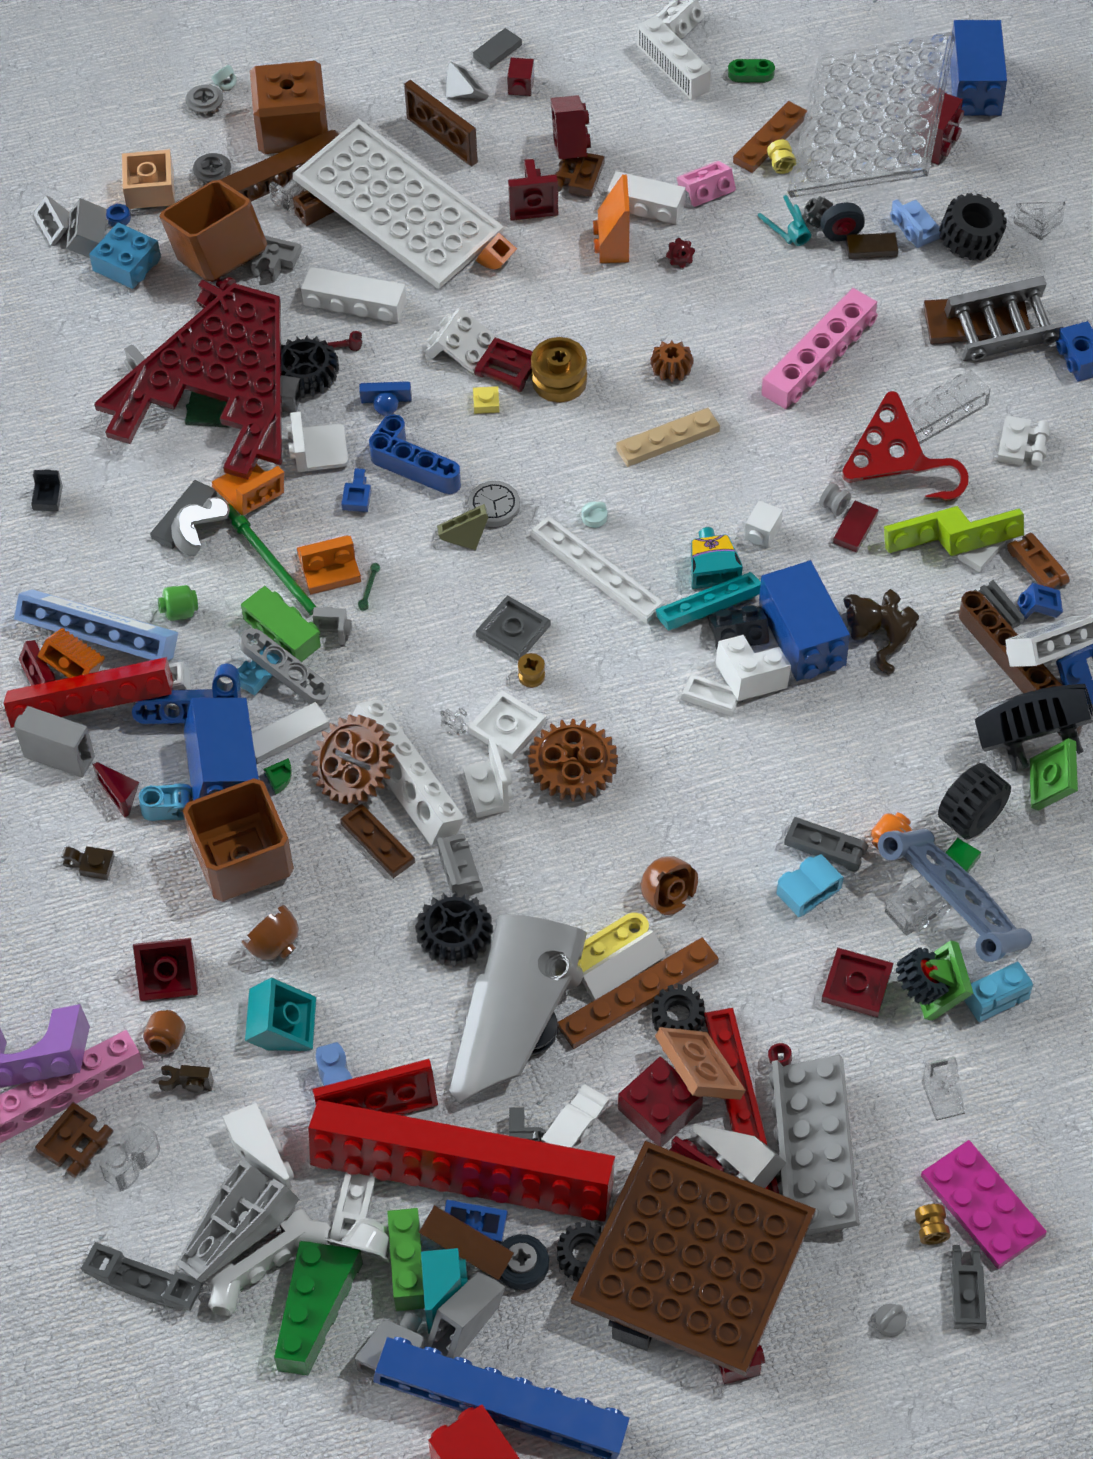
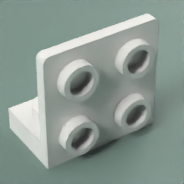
[463,736,513,818]

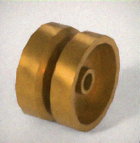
[531,337,587,403]

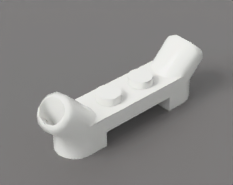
[204,1209,331,1316]

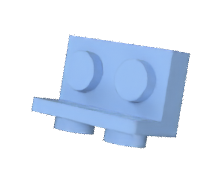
[890,199,941,248]

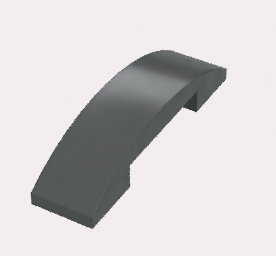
[81,1242,204,1311]

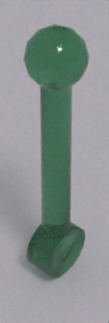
[358,563,381,611]

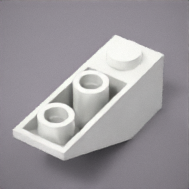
[223,1103,294,1191]

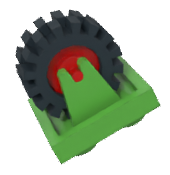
[896,940,974,1021]

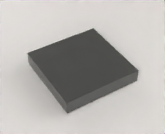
[476,595,551,661]

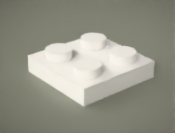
[468,690,546,760]

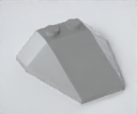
[176,1159,300,1283]

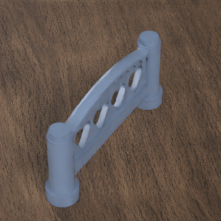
[878,829,1032,962]

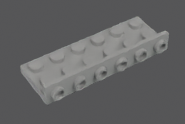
[769,1054,860,1236]

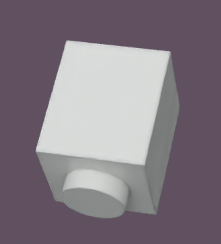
[745,501,783,548]

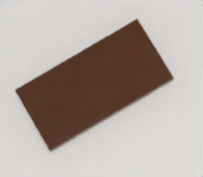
[404,80,478,167]
[923,299,1030,344]

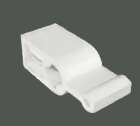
[541,1084,609,1149]

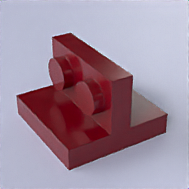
[508,159,559,221]

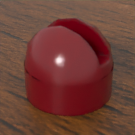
[768,1043,792,1067]

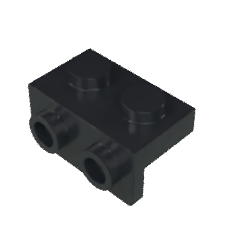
[708,605,769,650]

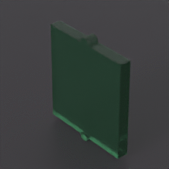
[185,391,230,428]

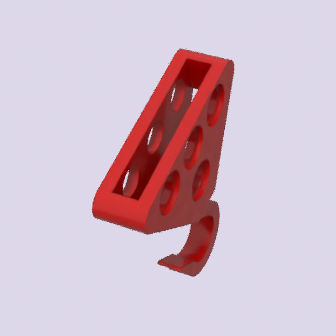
[842,391,969,501]

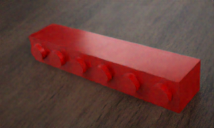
[3,657,174,728]

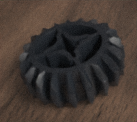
[281,335,339,398]
[415,891,493,967]

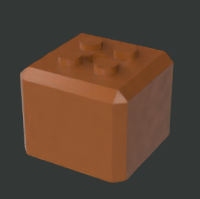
[250,60,328,154]
[159,180,267,283]
[183,778,294,902]

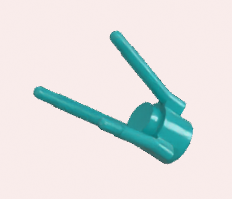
[758,195,812,246]

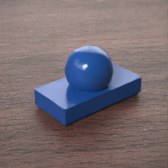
[359,381,412,416]

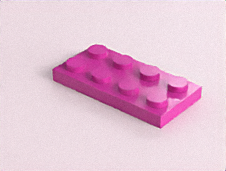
[921,1140,1047,1269]

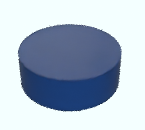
[106,204,131,227]

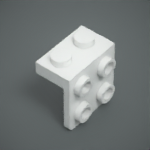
[425,307,497,373]
[287,412,348,472]

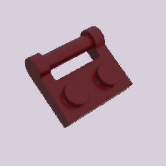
[474,337,533,392]

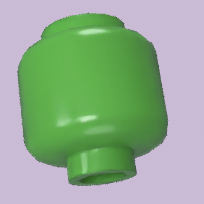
[157,584,198,621]

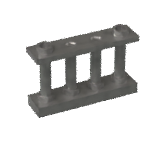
[945,276,1063,361]

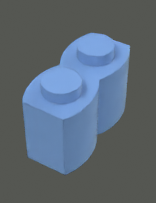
[316,1042,352,1086]

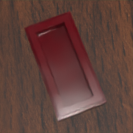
[833,500,879,553]

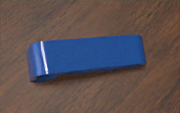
[369,414,461,494]
[132,663,241,724]

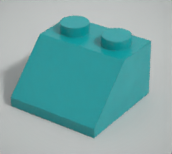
[245,977,316,1051]
[421,1248,468,1334]

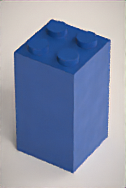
[949,20,1007,116]
[759,560,850,682]
[183,698,259,800]

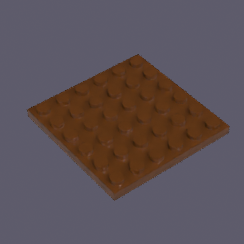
[571,1141,816,1376]

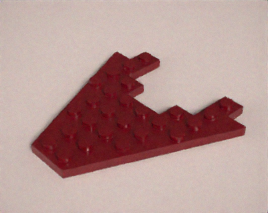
[94,283,282,480]

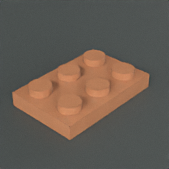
[655,1027,746,1100]

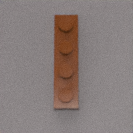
[733,101,808,173]

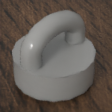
[875,1303,907,1337]

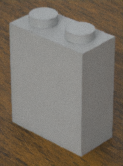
[14,706,95,778]

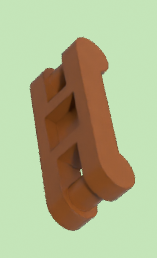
[1007,532,1070,589]

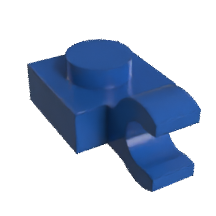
[341,468,371,512]

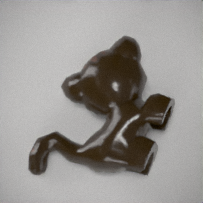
[843,589,919,674]

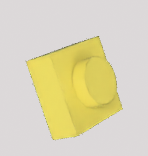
[473,386,500,414]

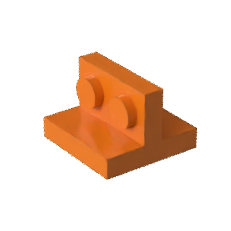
[297,535,361,595]

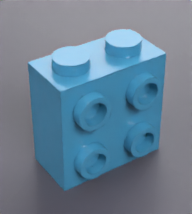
[89,222,161,289]

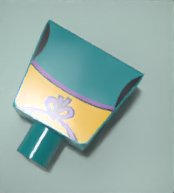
[691,527,743,589]

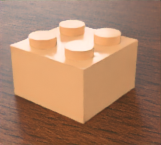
[122,149,175,209]

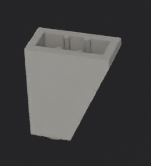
[426,1270,505,1359]

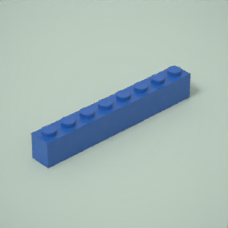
[373,1337,630,1459]

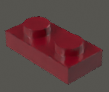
[18,640,55,686]

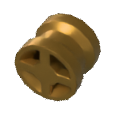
[518,653,545,688]

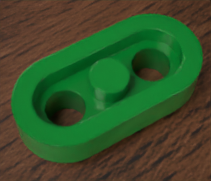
[728,59,775,83]

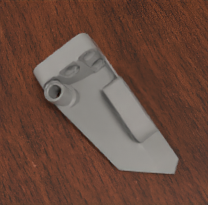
[449,914,587,1104]

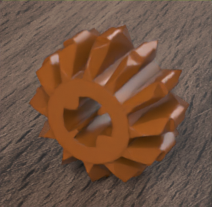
[650,340,694,383]

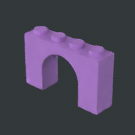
[0,1004,90,1088]

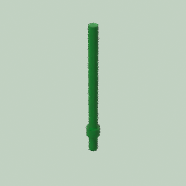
[228,504,316,616]

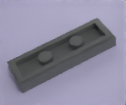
[150,480,217,549]

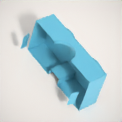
[238,646,281,696]

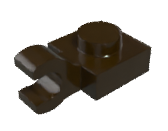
[61,846,115,880]
[158,1065,214,1093]

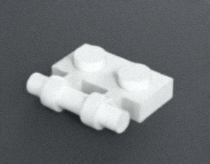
[997,415,1050,466]

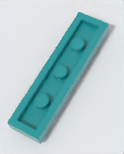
[656,572,761,631]

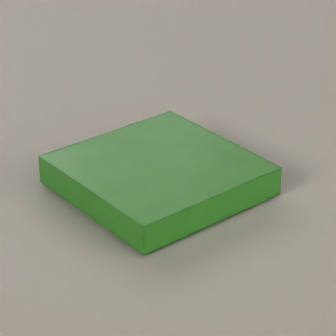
[1030,738,1078,811]

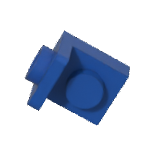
[1018,583,1063,619]

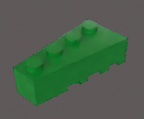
[274,1241,363,1376]

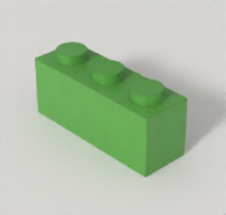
[241,585,321,662]
[387,1208,425,1312]

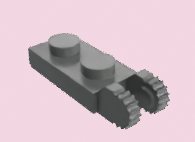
[951,1245,987,1329]

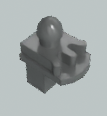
[509,1107,546,1142]

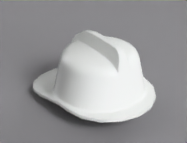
[325,1218,390,1263]

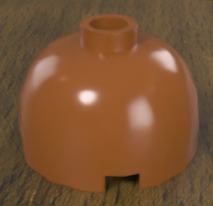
[641,856,698,915]
[241,905,299,961]

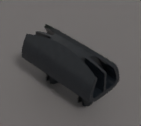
[975,684,1093,771]

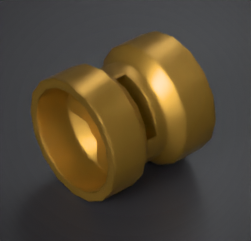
[915,1204,951,1245]

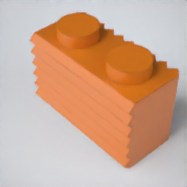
[37,628,105,678]

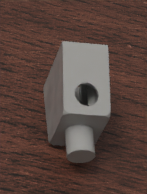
[355,1312,425,1378]

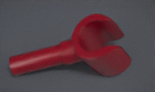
[327,331,363,351]

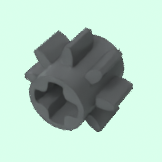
[804,196,833,228]

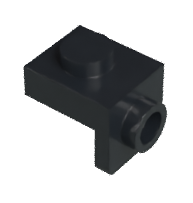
[31,469,63,511]

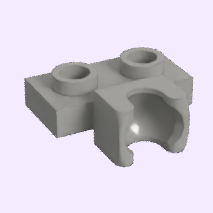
[251,235,302,281]

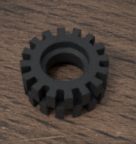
[652,984,705,1031]
[557,1222,602,1282]

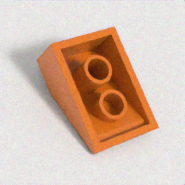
[593,174,630,263]

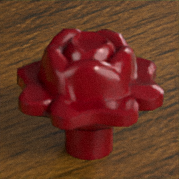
[666,238,695,268]

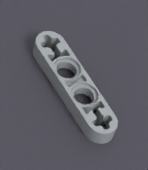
[239,628,330,705]

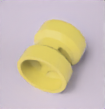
[767,139,797,174]

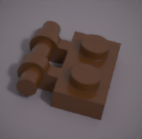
[555,153,605,197]
[35,1102,114,1178]

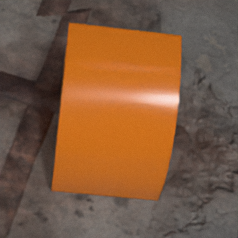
[475,233,517,269]

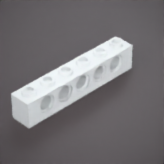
[352,699,465,846]

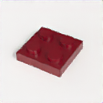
[821,947,894,1018]

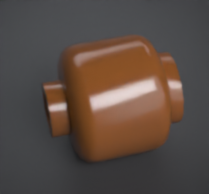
[143,1010,186,1055]

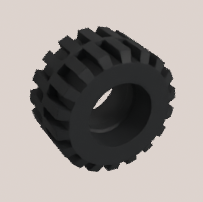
[939,193,1007,260]
[938,763,1011,840]

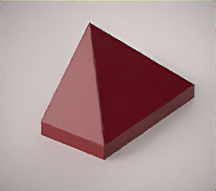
[93,762,139,818]

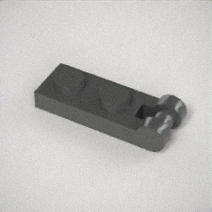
[784,817,868,872]

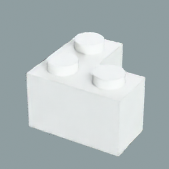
[716,635,791,701]

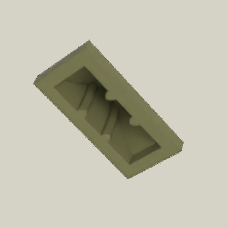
[437,504,488,551]

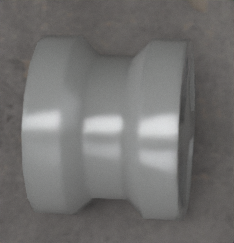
[819,483,851,516]

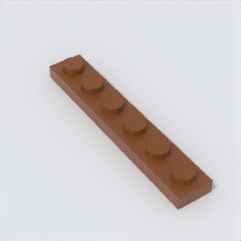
[558,937,719,1049]

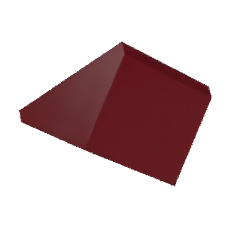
[133,938,198,1001]

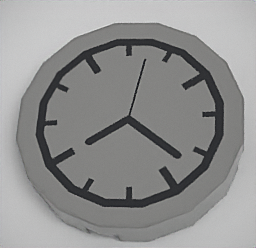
[468,481,520,527]

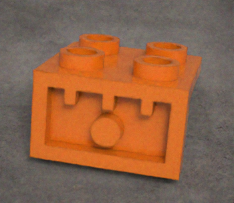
[212,463,284,515]

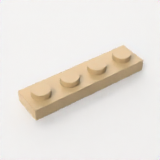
[616,408,720,467]

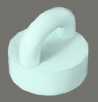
[211,65,237,90]
[581,501,608,528]

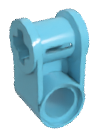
[138,783,192,821]

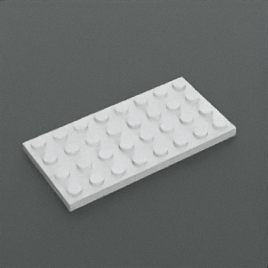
[293,119,504,289]

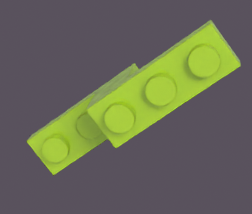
[884,506,1024,556]

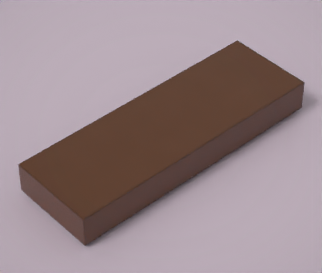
[340,803,415,879]
[418,1205,515,1280]

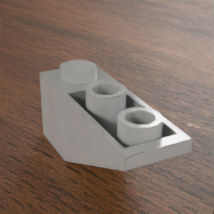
[691,1124,787,1188]

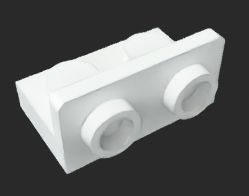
[657,0,704,39]

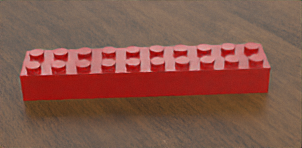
[308,1100,615,1222]

